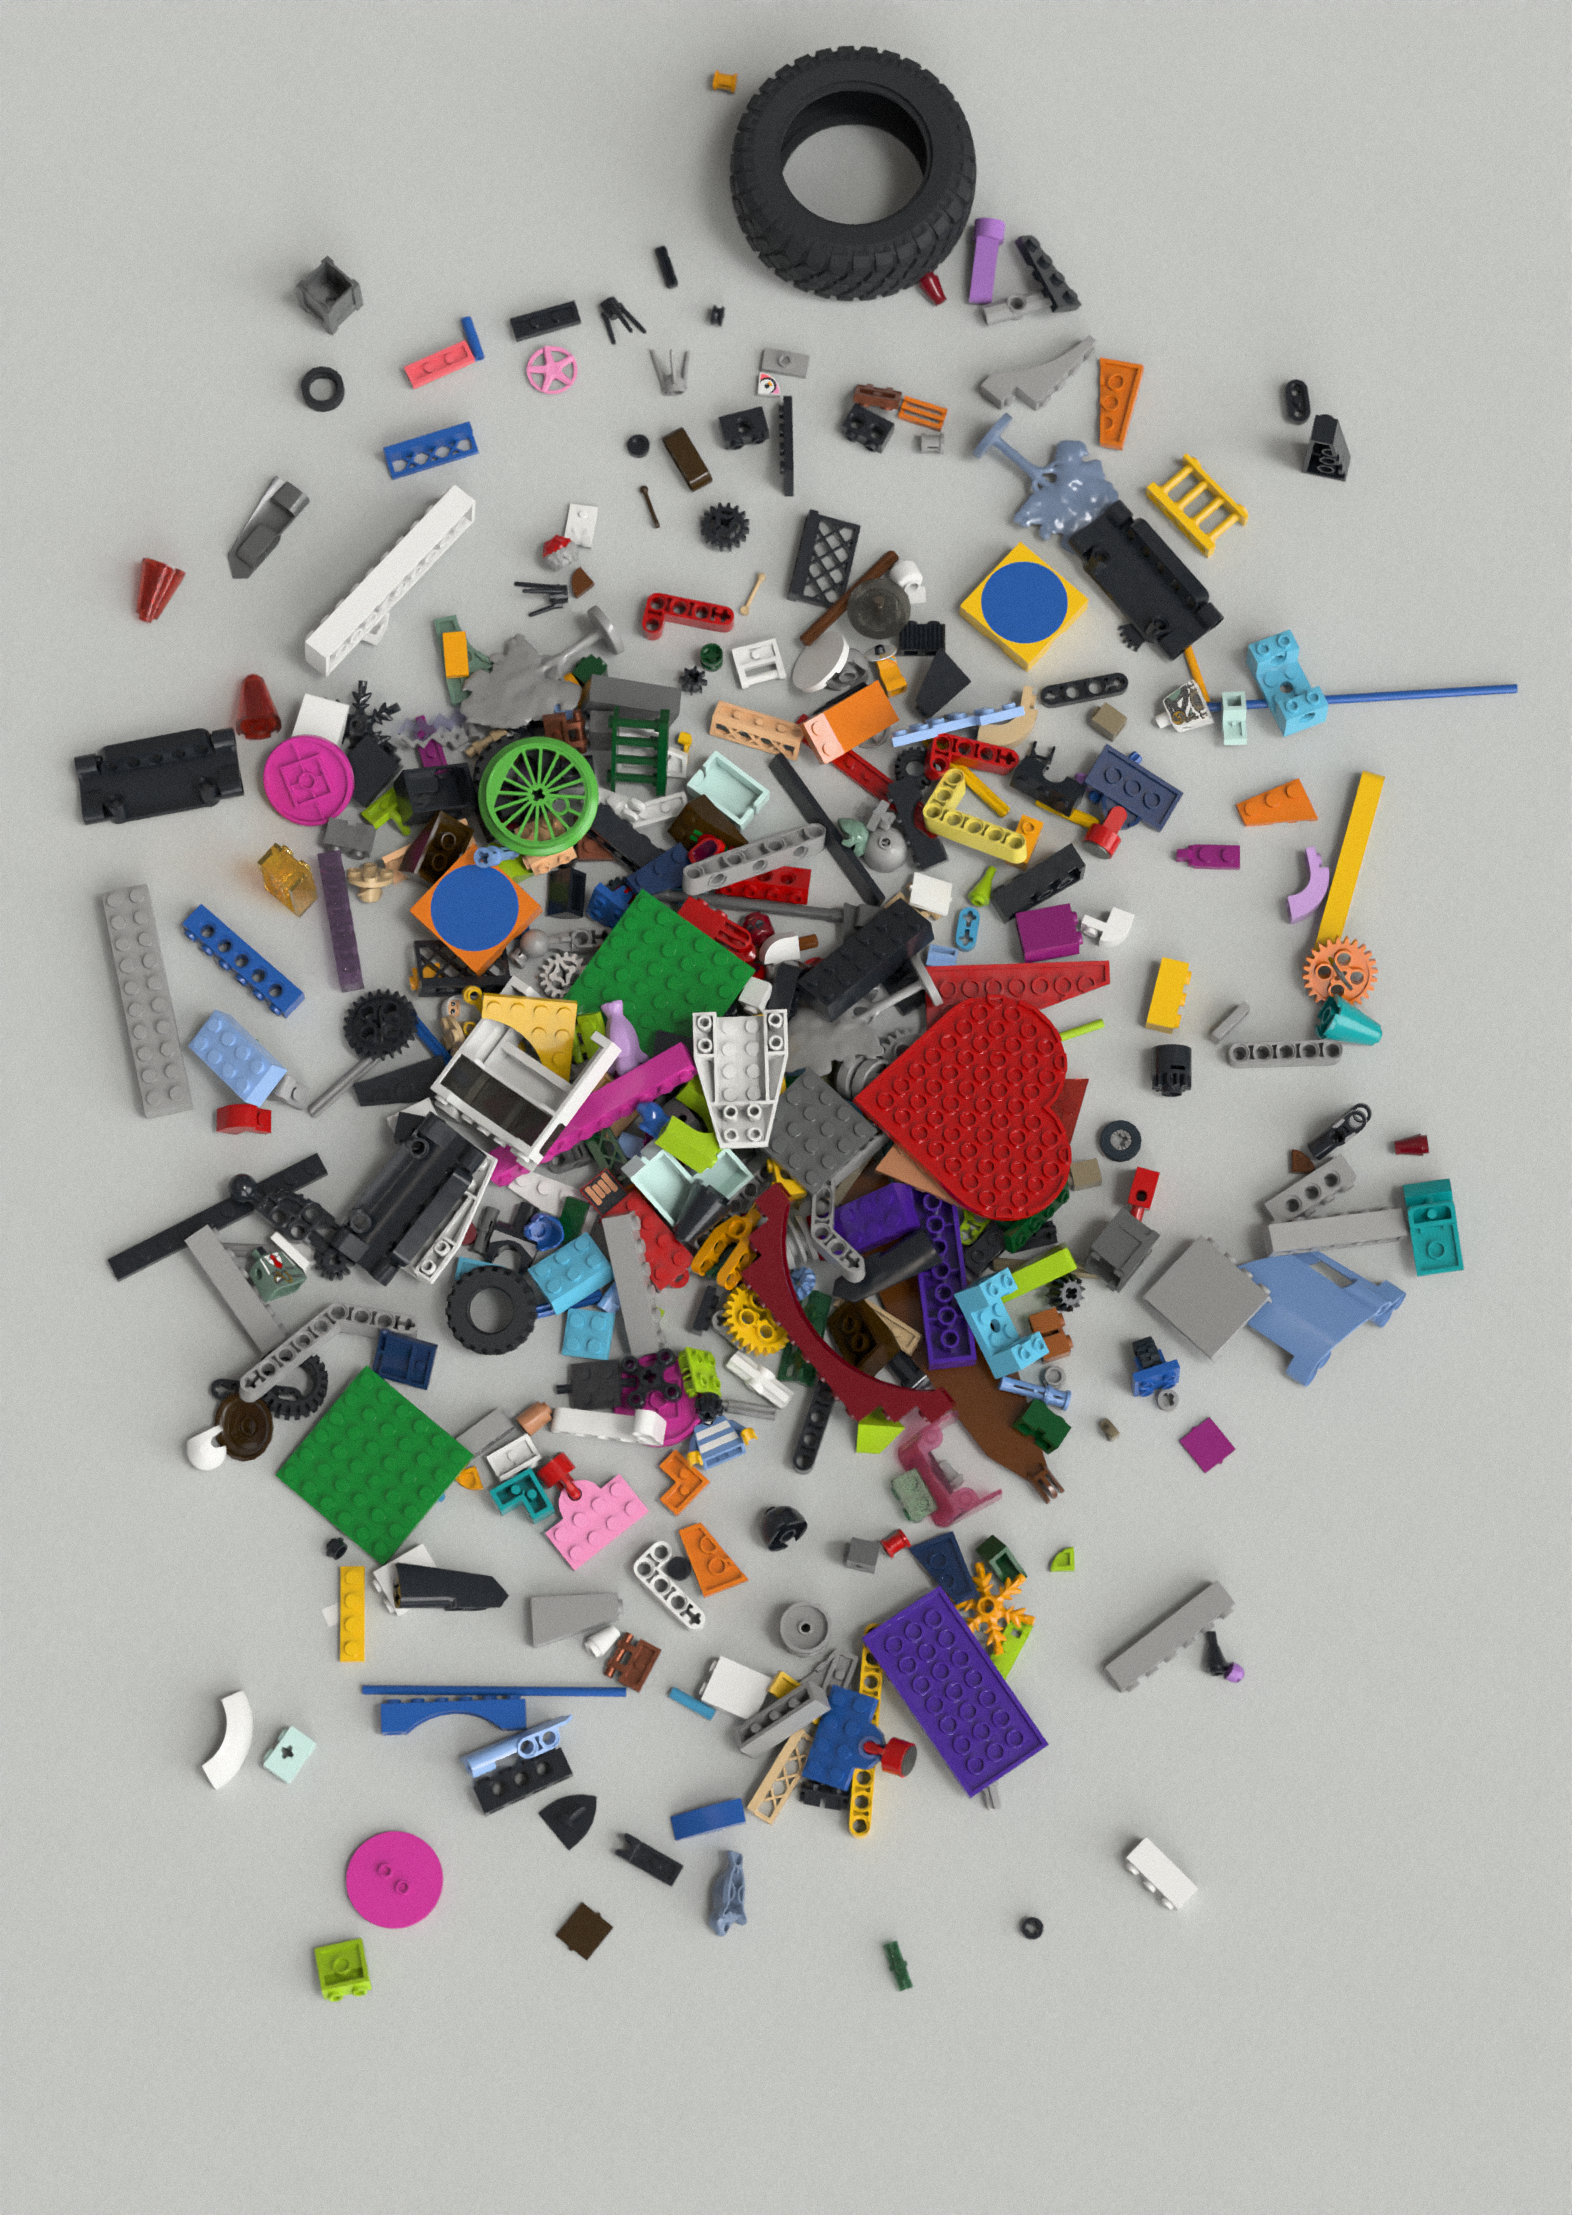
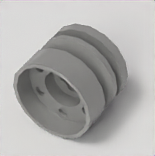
[786,1213,818,1270]

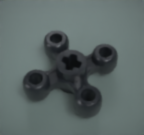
[621,1348,682,1410]

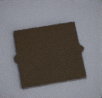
[556,1902,614,1961]

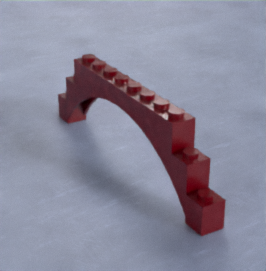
[741,1182,958,1424]

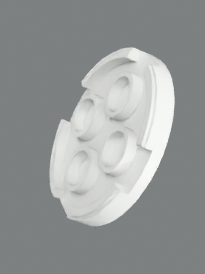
[793,631,849,693]

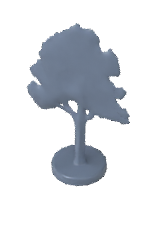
[972,412,1119,556]

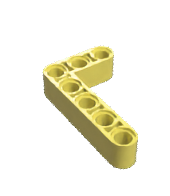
[923,768,1027,864]

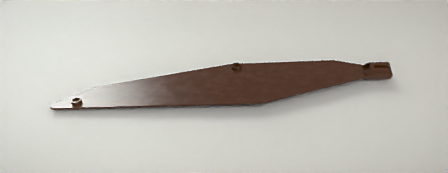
[840,1147,1065,1505]

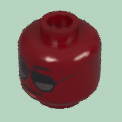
[741,912,775,948]

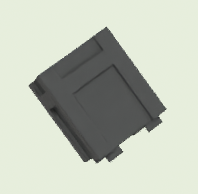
[296,255,363,335]
[1082,1207,1160,1293]

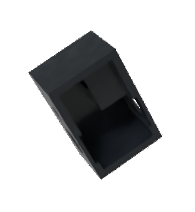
[393,762,478,826]

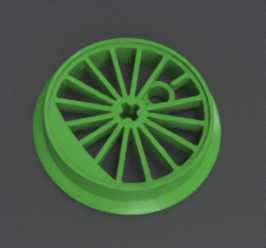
[478,737,599,857]

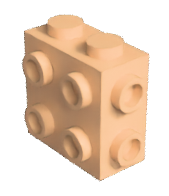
[514,813,577,876]

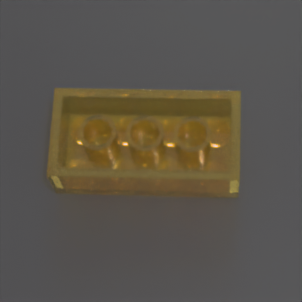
[257,842,318,918]

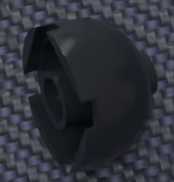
[759,1506,808,1552]

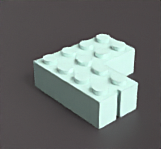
[621,1138,754,1228]

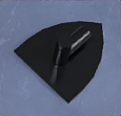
[538,1794,597,1851]

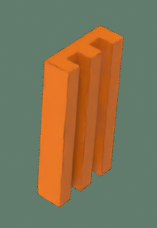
[898,396,948,432]

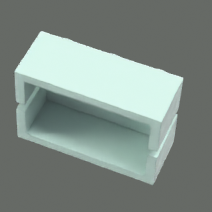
[687,750,770,833]

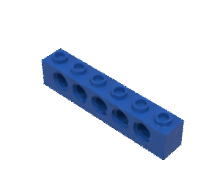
[182,904,305,1019]

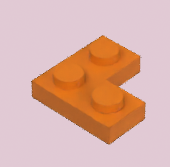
[659,1449,710,1517]

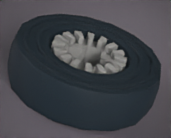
[1099,1120,1142,1162]

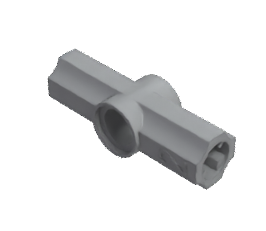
[981,289,1051,326]

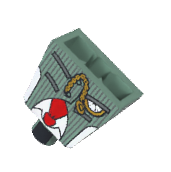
[249,1246,307,1303]

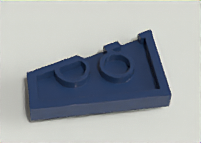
[625,843,692,896]
[909,1531,978,1605]

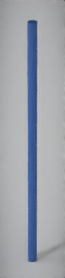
[362,1685,626,1697]

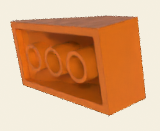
[798,680,899,765]

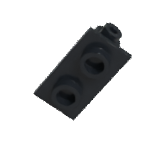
[1015,1220,1058,1253]
[799,1780,850,1811]

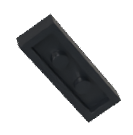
[510,300,581,342]

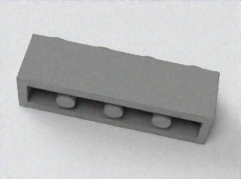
[733,1681,831,1759]

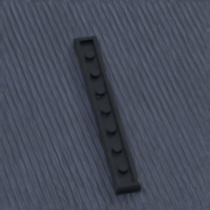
[768,752,886,907]

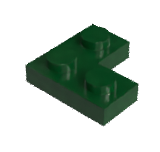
[538,1196,590,1245]

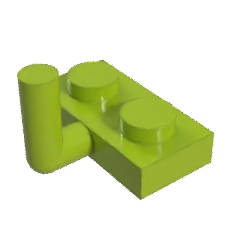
[361,786,411,836]

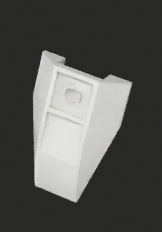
[693,1009,788,1149]
[401,1144,498,1284]

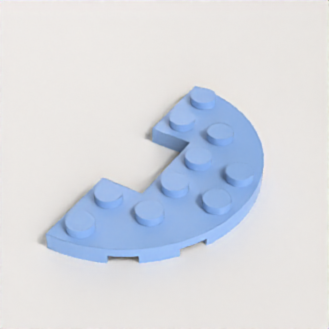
[890,702,1025,747]

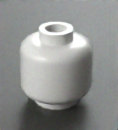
[889,560,923,594]

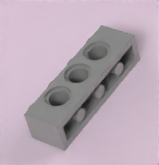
[1262,1154,1357,1223]

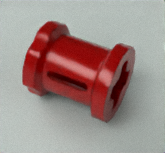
[880,1528,911,1559]

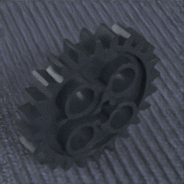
[343,989,419,1061]

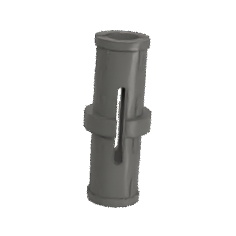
[471,1206,500,1255]

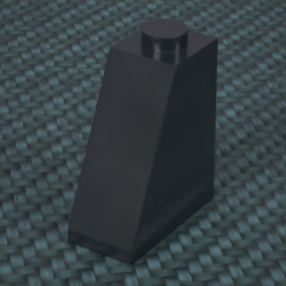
[915,647,972,718]

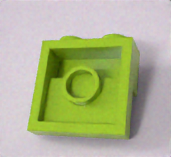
[314,1938,372,2002]

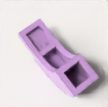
[1286,846,1329,924]

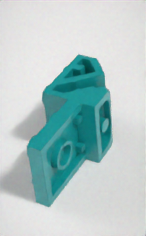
[1403,1178,1464,1277]

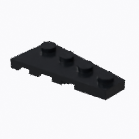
[353,1054,456,1107]

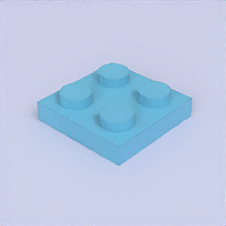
[562,1308,615,1360]

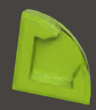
[1051,1547,1075,1572]

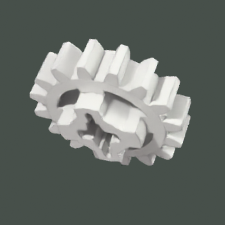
[540,952,587,999]

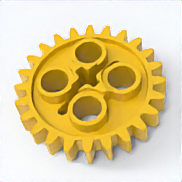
[722,1283,789,1357]

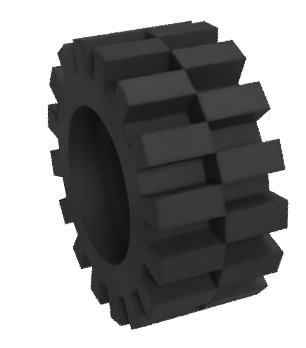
[894,746,936,790]

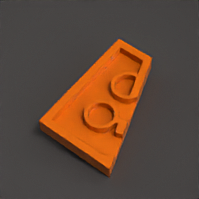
[1236,778,1318,827]
[679,1522,749,1598]

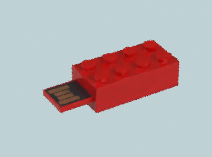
[580,1168,694,1293]

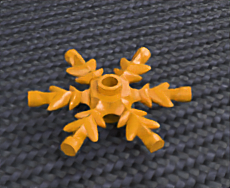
[945,1562,1035,1655]

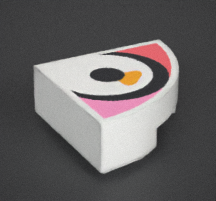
[758,372,780,398]

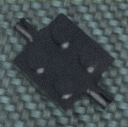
[557,1359,637,1411]

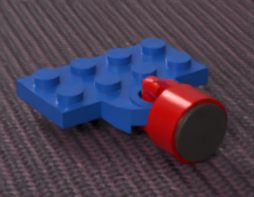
[801,1685,917,1791]

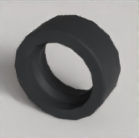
[301,366,345,412]

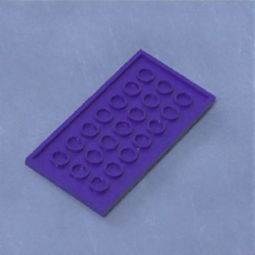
[861,1586,1049,1799]

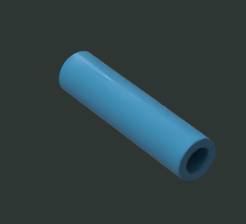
[669,1687,716,1721]

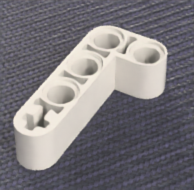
[633,1541,706,1633]

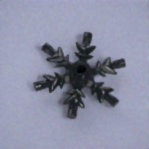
[324,680,401,756]

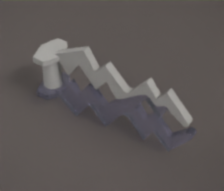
[398,709,480,750]

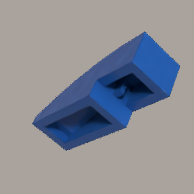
[670,1798,746,1841]

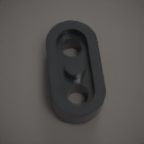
[1285,379,1311,425]

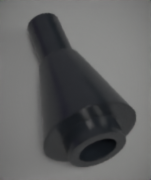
[1205,1631,1229,1676]

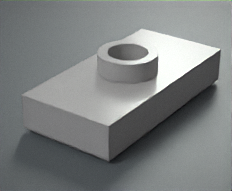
[761,348,810,379]

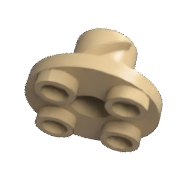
[347,862,394,903]
[439,1015,476,1062]

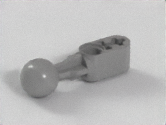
[520,927,612,958]

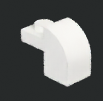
[1080,907,1135,948]
[759,931,800,983]

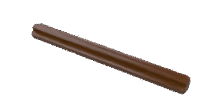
[799,550,899,647]

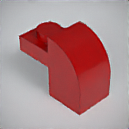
[216,1104,271,1135]

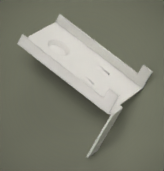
[564,503,598,550]

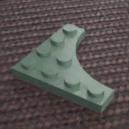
[434,615,494,707]

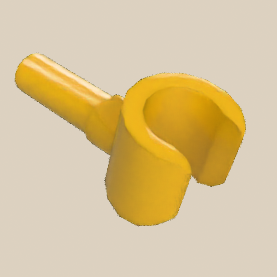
[678,732,692,765]

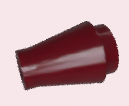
[919,271,947,306]
[1394,1133,1429,1156]

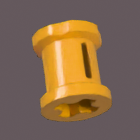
[713,70,738,93]

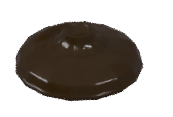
[214,1392,274,1462]

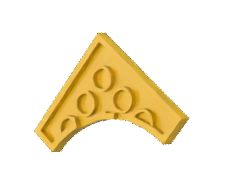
[481,993,577,1082]

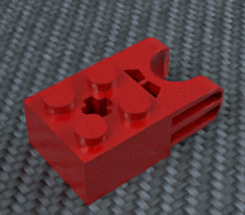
[677,896,757,965]

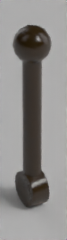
[640,485,660,529]

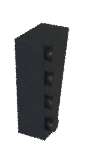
[1302,414,1351,482]
[990,843,1086,924]

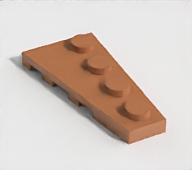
[874,1143,964,1209]

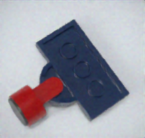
[1081,744,1183,860]

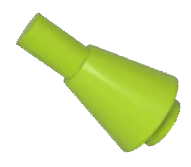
[968,866,997,907]

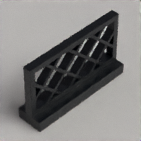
[787,509,861,608]
[413,940,512,997]

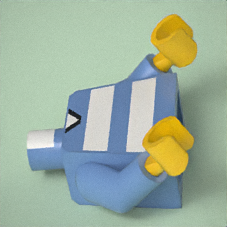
[687,1415,758,1470]

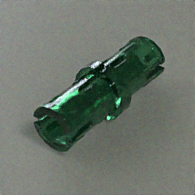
[883,1941,914,1992]

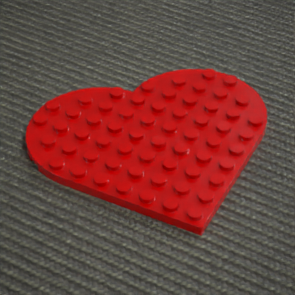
[852,994,1072,1221]

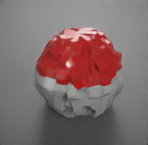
[542,534,579,572]

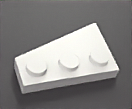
[618,727,688,778]

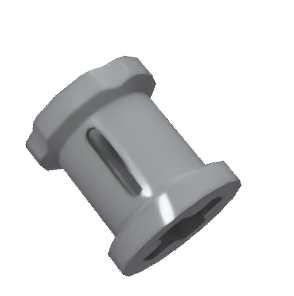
[921,433,944,453]
[507,945,530,969]

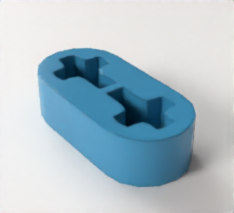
[955,907,980,952]

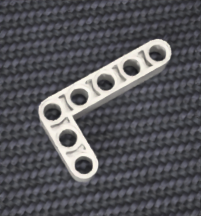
[551,1407,667,1446]

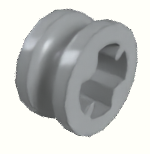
[1157,1389,1179,1412]

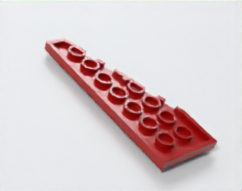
[925,960,1110,1031]

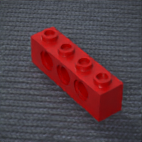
[715,866,812,905]

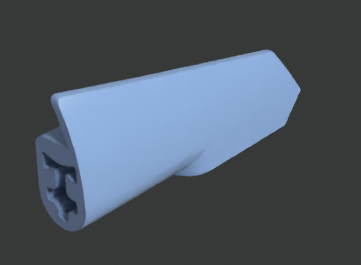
[460,1714,573,1778]

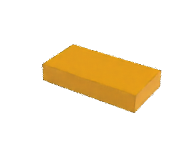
[443,631,469,679]

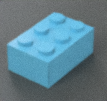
[527,1232,615,1316]

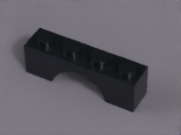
[886,775,950,872]

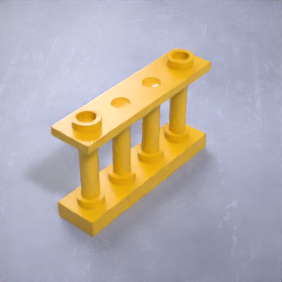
[1145,453,1249,558]

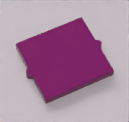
[1179,1417,1236,1474]

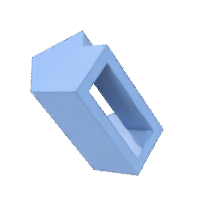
[926,944,959,966]

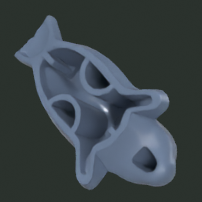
[708,1850,747,1936]

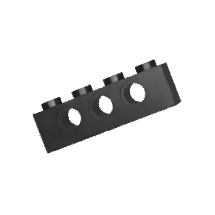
[473,1747,573,1816]

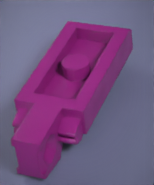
[414,715,449,774]
[1176,844,1240,870]

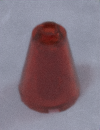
[135,557,186,623]
[235,674,282,740]

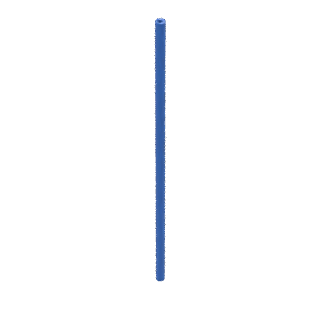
[1207,684,1518,712]

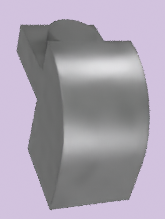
[266,1074,310,1110]

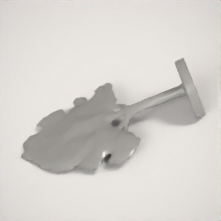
[460,605,625,729]
[785,954,943,1077]

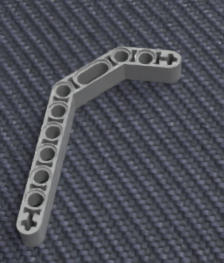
[811,1120,891,1283]

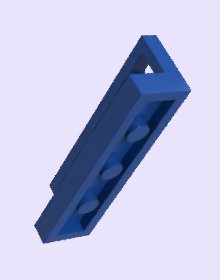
[383,421,479,480]

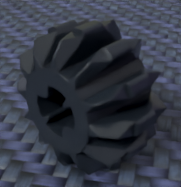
[1045,1273,1085,1312]

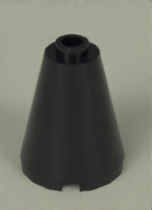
[673,1178,735,1245]

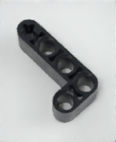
[767,959,815,1023]

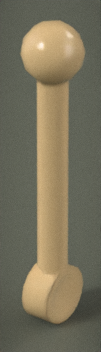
[740,573,766,616]

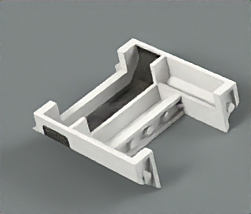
[430,975,622,1172]

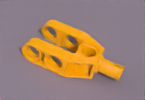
[691,1202,762,1290]

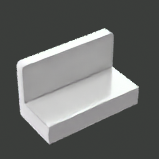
[270,1227,318,1275]

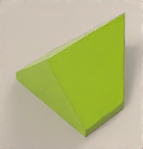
[856,1407,905,1454]

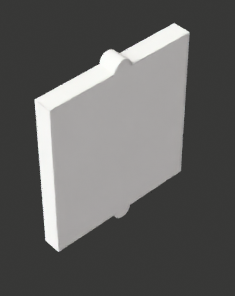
[909,872,952,916]

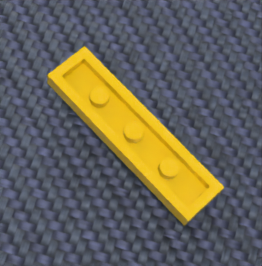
[340,1566,365,1663]

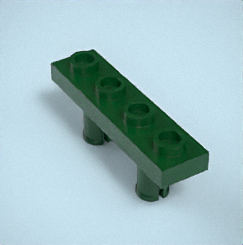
[996,1181,1070,1254]

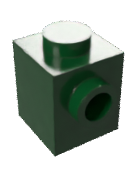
[572,654,608,689]

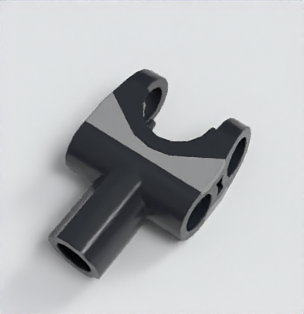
[1307,1103,1372,1161]
[486,1202,540,1276]

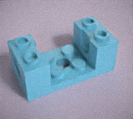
[1246,629,1329,737]
[954,1267,1049,1379]

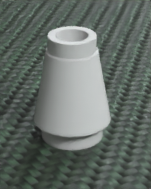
[584,1625,620,1658]

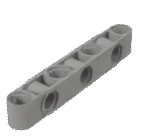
[682,823,826,896]

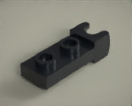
[614,1833,684,1887]

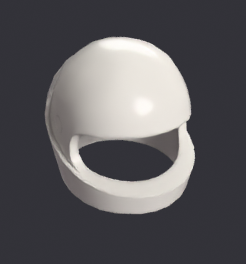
[186,1426,227,1471]

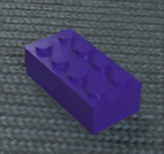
[819,1183,920,1255]

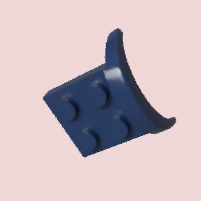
[372,1328,438,1390]

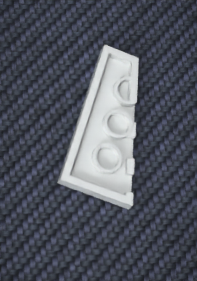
[508,1172,599,1235]

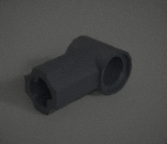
[886,1350,931,1389]

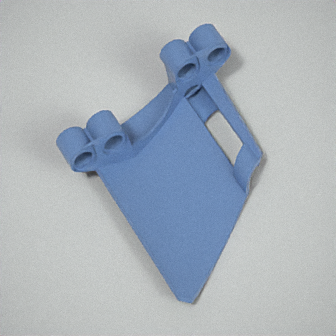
[1237,1251,1406,1387]

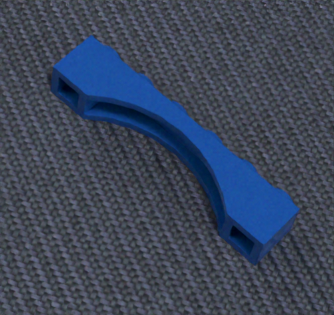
[381,1695,527,1736]

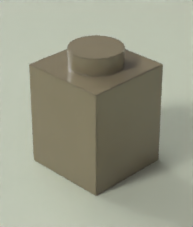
[1090,702,1128,742]
[1067,1158,1102,1192]

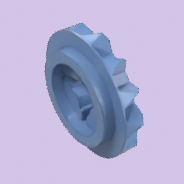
[790,1266,816,1301]

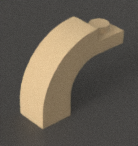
[977,686,1038,749]

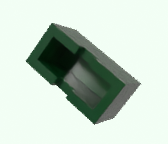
[1012,1398,1072,1455]

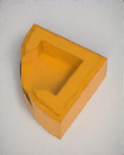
[456,1466,483,1490]

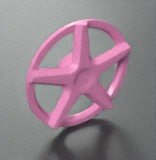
[527,346,577,394]

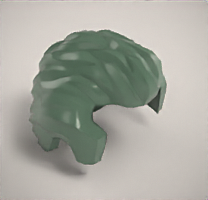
[837,818,869,857]

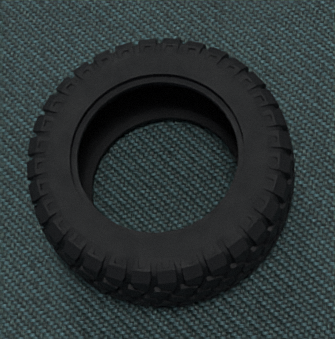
[730,46,977,301]

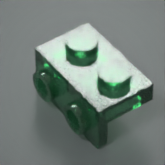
[891,1467,940,1523]

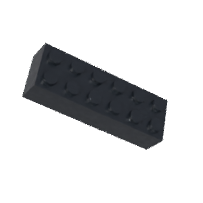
[797,898,935,1023]

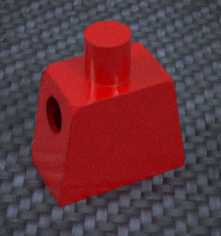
[1127,1166,1160,1222]

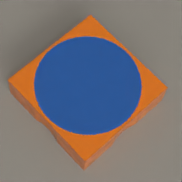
[409,843,543,977]

